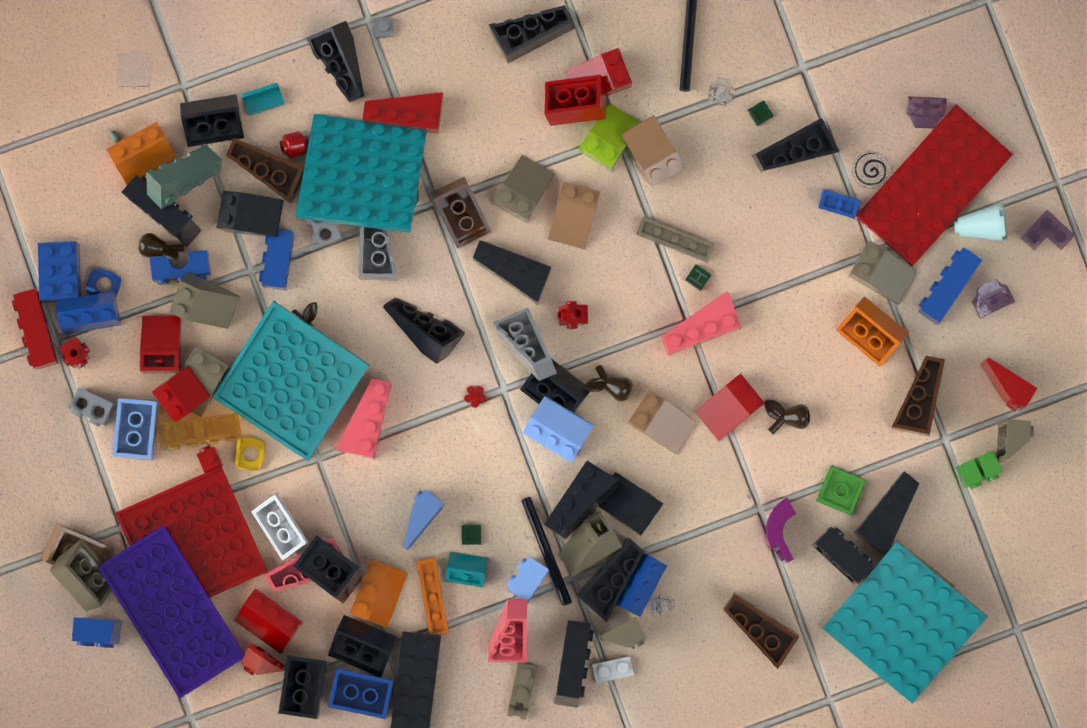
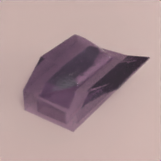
[906,96,947,129]
[972,279,1015,319]

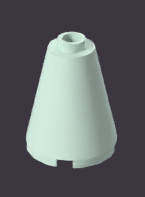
[954,203,1007,241]

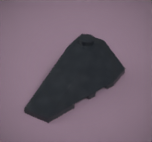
[306,21,364,102]
[383,297,465,364]

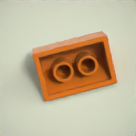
[106,122,177,185]
[836,296,909,366]
[350,559,408,628]

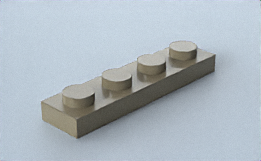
[636,216,714,263]

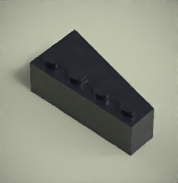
[473,240,551,305]
[544,460,623,539]
[576,537,644,622]

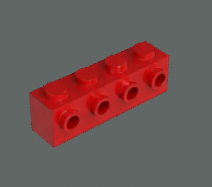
[12,288,59,370]

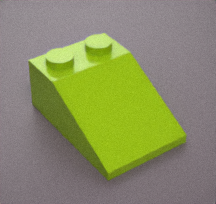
[579,103,640,171]

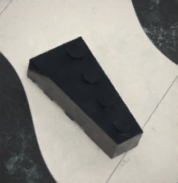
[489,5,575,63]
[752,118,840,172]
[121,175,202,247]
[854,471,920,556]
[554,620,594,708]

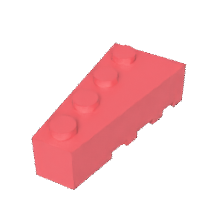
[336,378,392,459]

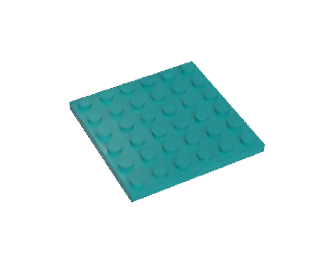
[296,114,427,233]
[213,301,370,461]
[822,541,988,703]

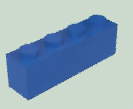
[918,247,982,325]

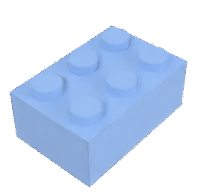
[112,398,160,461]
[507,557,549,603]

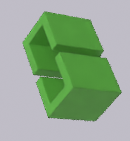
[955,451,1003,490]

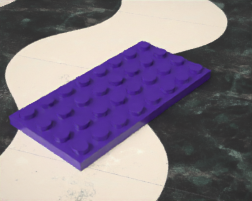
[98,525,245,699]

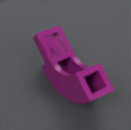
[765,497,796,564]

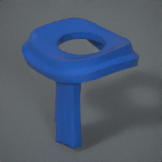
[86,269,121,298]

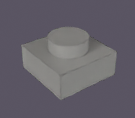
[373,17,394,39]

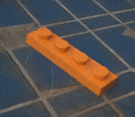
[416,558,449,636]

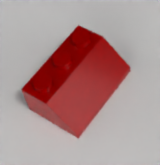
[544,75,606,126]
[234,589,304,654]

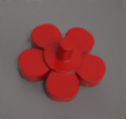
[464,386,486,408]

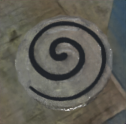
[852,151,890,189]

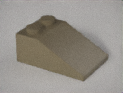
[493,155,555,223]
[849,241,917,305]
[169,272,240,329]
[182,346,230,417]

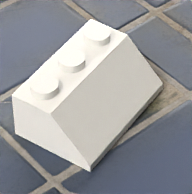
[252,493,308,561]

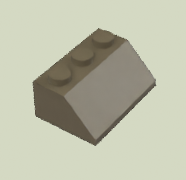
[997,419,1034,463]
[50,539,112,611]
[599,617,646,649]

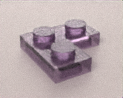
[1020,210,1075,250]

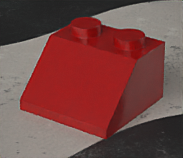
[152,366,211,423]

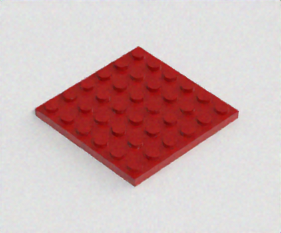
[115,466,268,598]

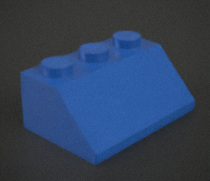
[56,291,122,335]

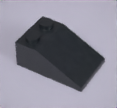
[216,191,284,237]
[598,472,663,536]
[293,535,367,604]

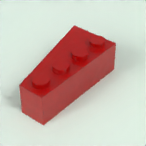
[362,92,444,134]

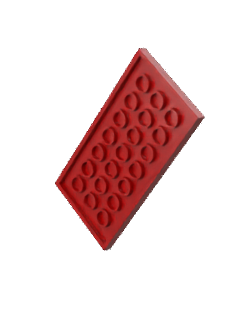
[855,104,1013,267]

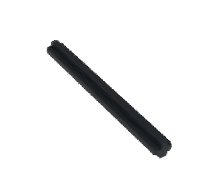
[679,0,697,92]
[521,497,572,606]

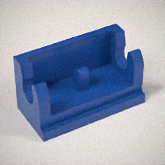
[818,189,860,219]

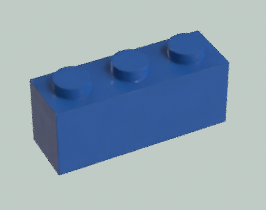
[259,230,295,291]
[616,553,667,617]

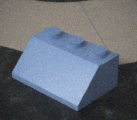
[522,396,594,463]

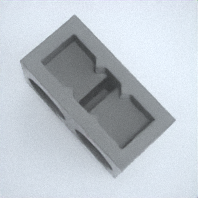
[306,219,342,248]
[69,387,116,427]

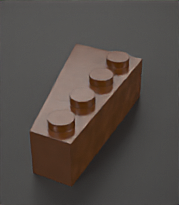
[226,138,304,203]
[891,356,945,437]
[724,592,799,669]

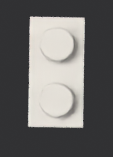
[592,656,634,684]

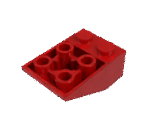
[140,316,181,373]

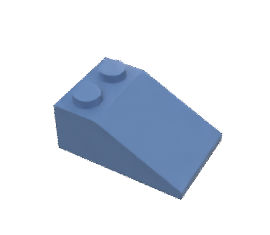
[403,489,445,550]

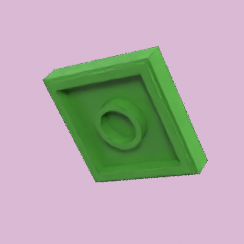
[816,466,866,516]

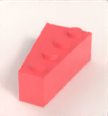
[662,291,741,356]
[264,536,342,592]
[488,598,527,663]

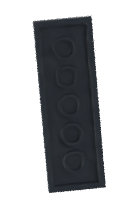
[390,631,441,728]

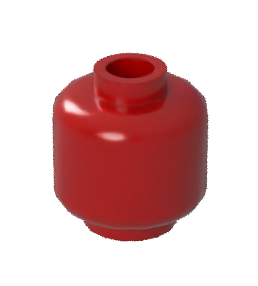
[279,131,309,158]

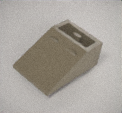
[558,511,622,577]

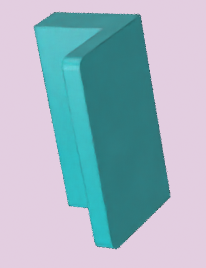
[241,83,285,116]
[445,552,488,587]

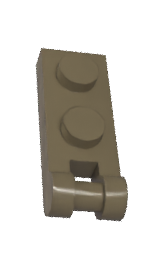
[507,663,537,720]

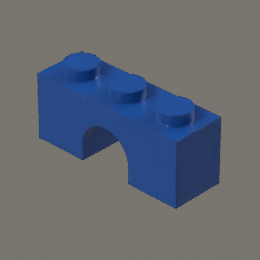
[150,250,211,285]

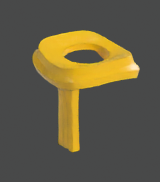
[234,437,266,471]

